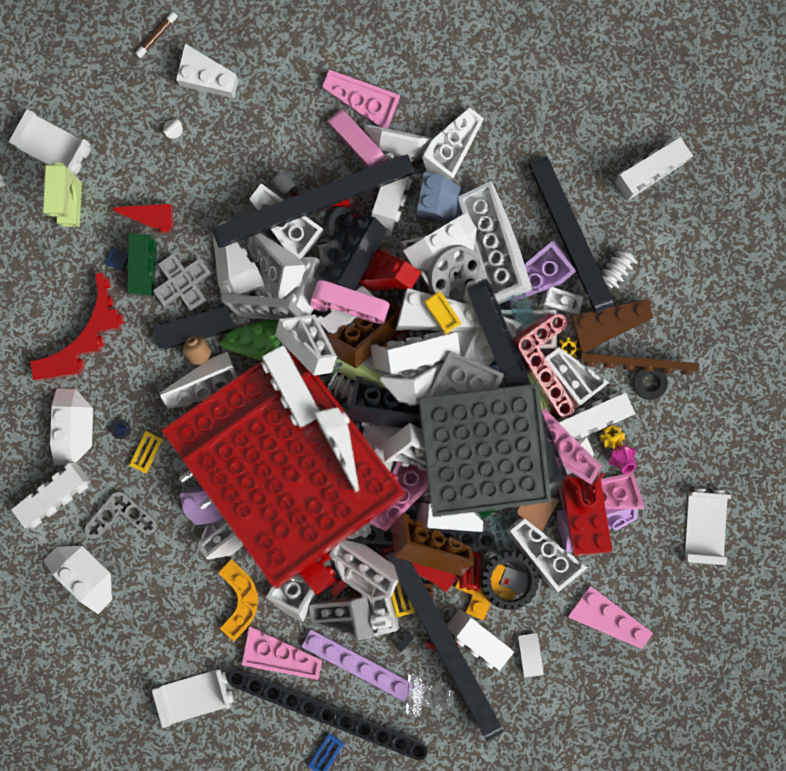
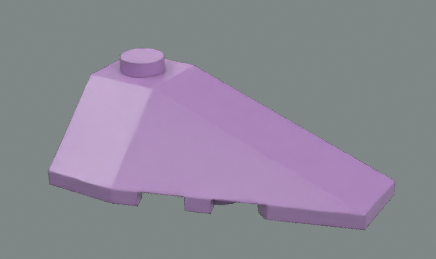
[511,240,577,303]
[180,486,224,525]

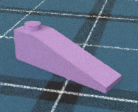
[557,509,638,553]

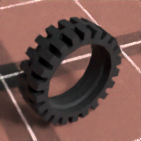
[480,552,539,610]

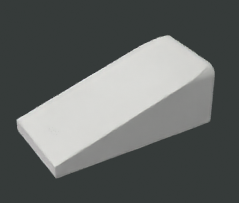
[540,287,583,315]

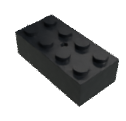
[313,213,388,290]

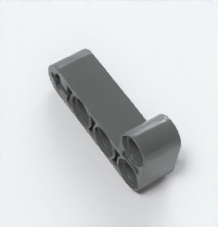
[230,171,299,221]

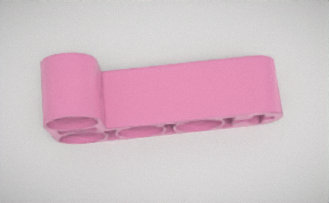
[327,109,387,169]
[311,280,390,324]

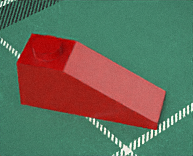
[113,204,174,233]

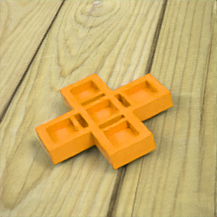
[455,559,516,621]

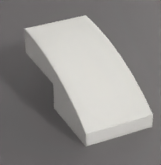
[518,633,543,678]

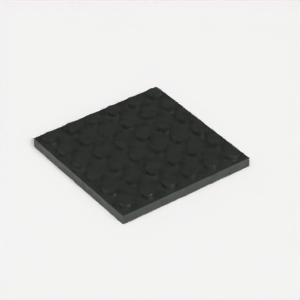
[419,383,551,517]

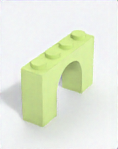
[43,163,82,227]

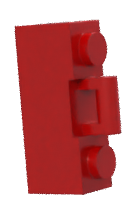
[300,553,336,595]

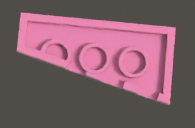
[323,70,400,129]
[542,409,602,484]
[558,472,644,509]
[567,586,653,649]
[242,626,322,680]

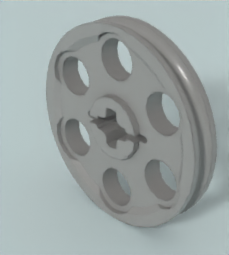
[428,245,483,302]

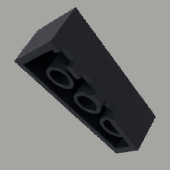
[349,375,422,429]

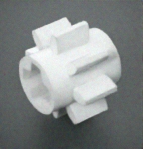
[370,608,393,634]

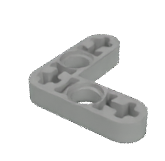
[85,492,158,539]

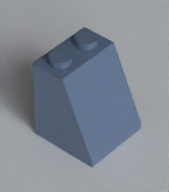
[417,172,461,224]

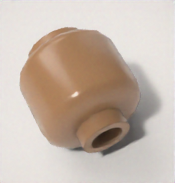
[183,336,211,365]

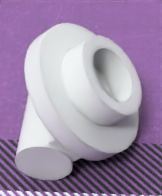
[163,119,183,139]

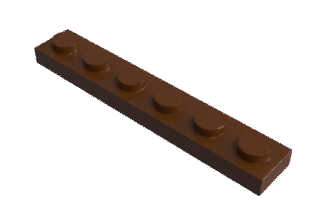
[580,353,699,375]

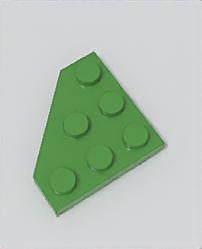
[220,320,282,361]

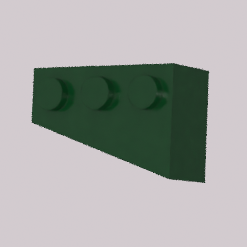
[125,233,158,297]

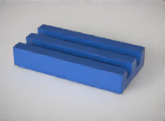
[307,732,345,771]

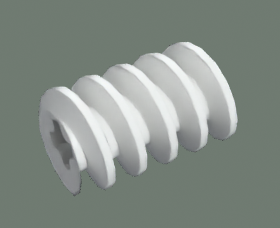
[601,248,638,291]
[327,371,355,404]

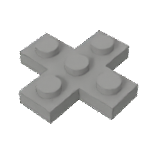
[153,253,212,311]

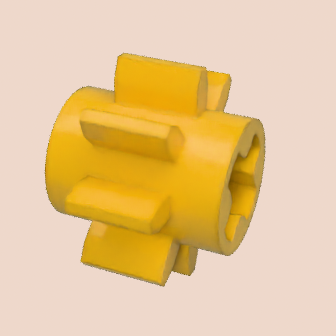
[557,337,580,359]
[600,425,625,450]

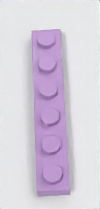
[302,629,413,701]

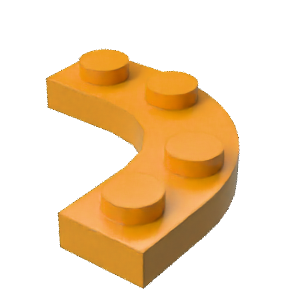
[218,559,258,642]

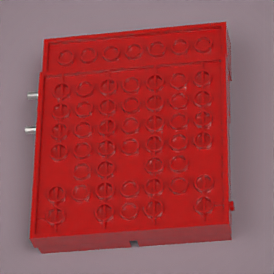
[162,345,405,589]

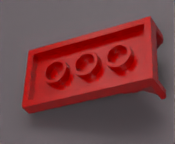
[561,472,613,556]

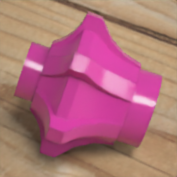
[608,445,636,474]

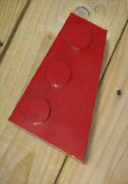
[359,249,421,292]

